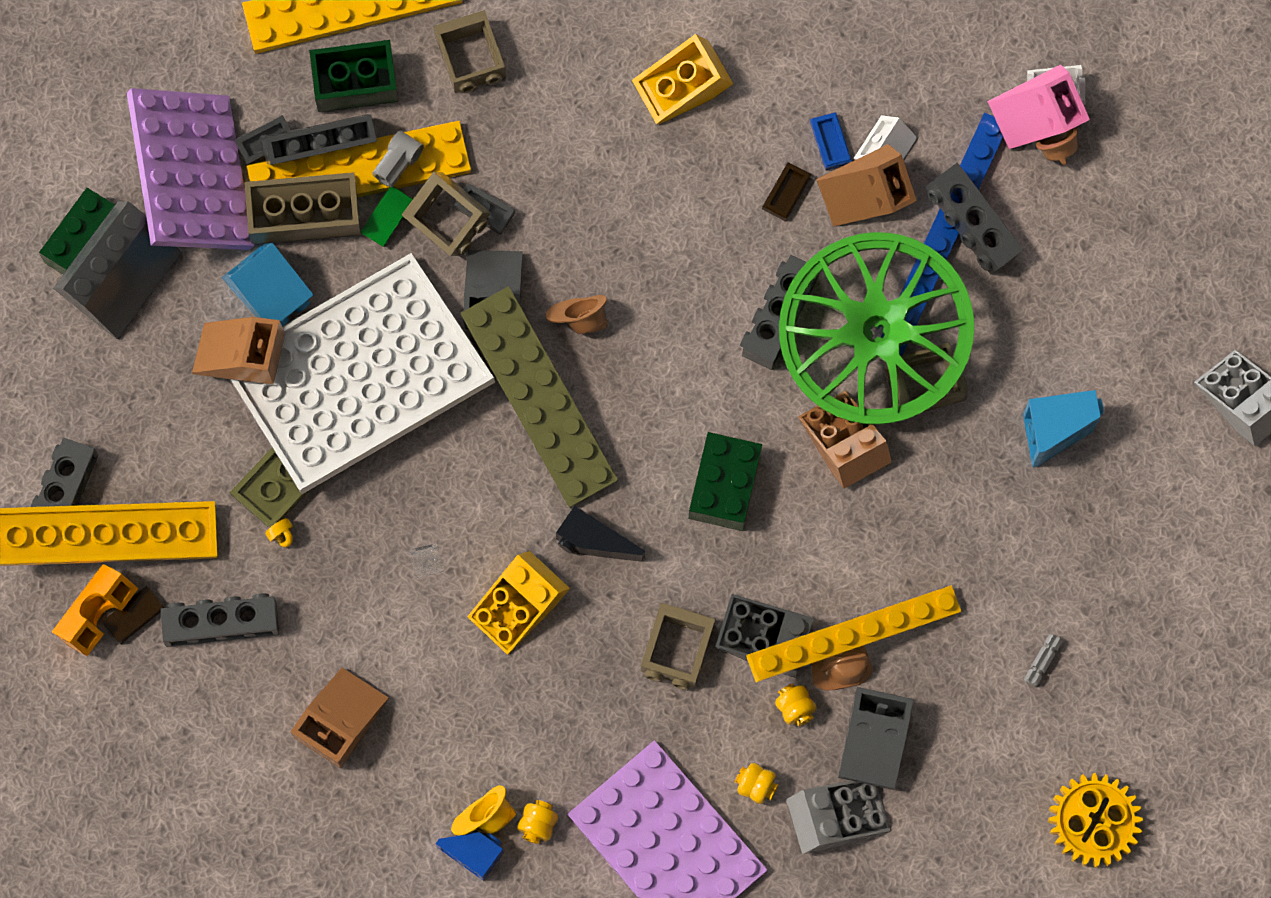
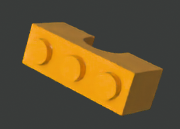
[52,564,138,656]

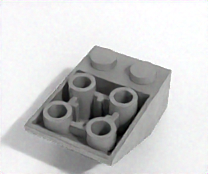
[1194,350,1271,446]
[786,781,890,854]

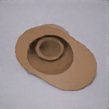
[1036,126,1079,165]
[545,295,607,334]
[812,646,873,690]

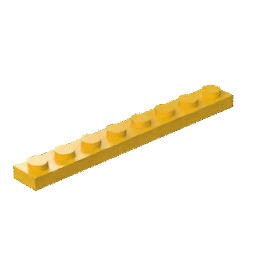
[746,585,962,683]

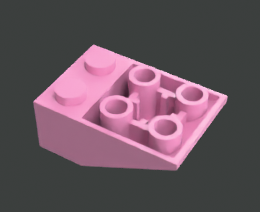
[987,65,1090,149]

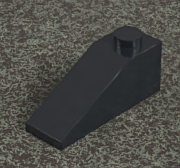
[556,506,645,562]

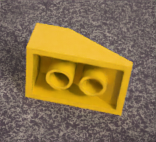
[632,34,733,125]

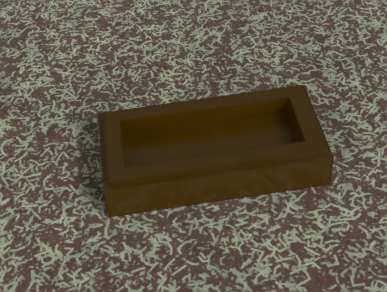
[762,162,812,222]
[102,586,164,644]

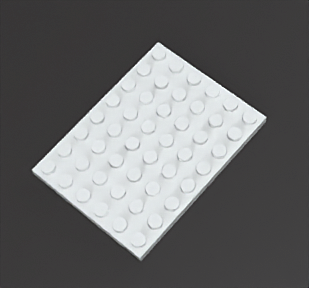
[230,253,495,494]

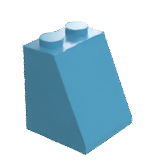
[221,243,313,327]
[1023,390,1104,467]

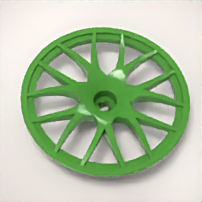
[779,232,974,425]

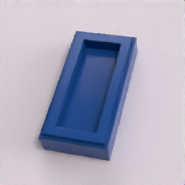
[810,112,852,171]

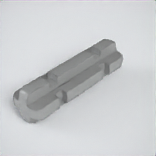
[1024,634,1062,687]

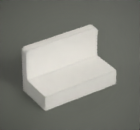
[854,115,916,160]

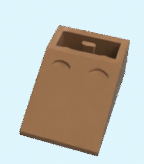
[816,144,917,226]
[192,317,285,385]
[798,390,892,489]
[291,667,389,769]

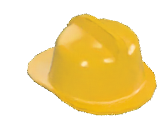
[451,785,516,836]

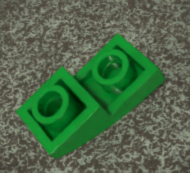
[360,186,413,247]

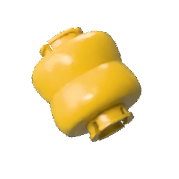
[775,683,817,727]
[735,763,779,804]
[517,800,558,844]

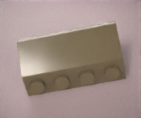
[245,172,361,244]

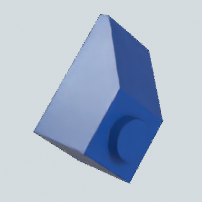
[436,832,504,881]

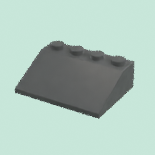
[53,201,182,339]

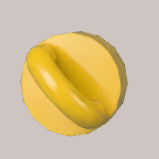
[265,518,294,548]

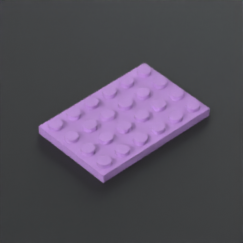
[127,88,254,250]
[567,740,767,898]

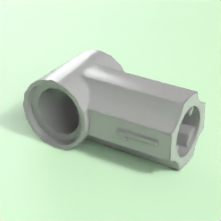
[372,130,424,188]

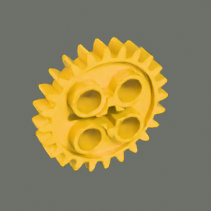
[1048,773,1143,868]

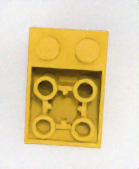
[467,551,570,655]

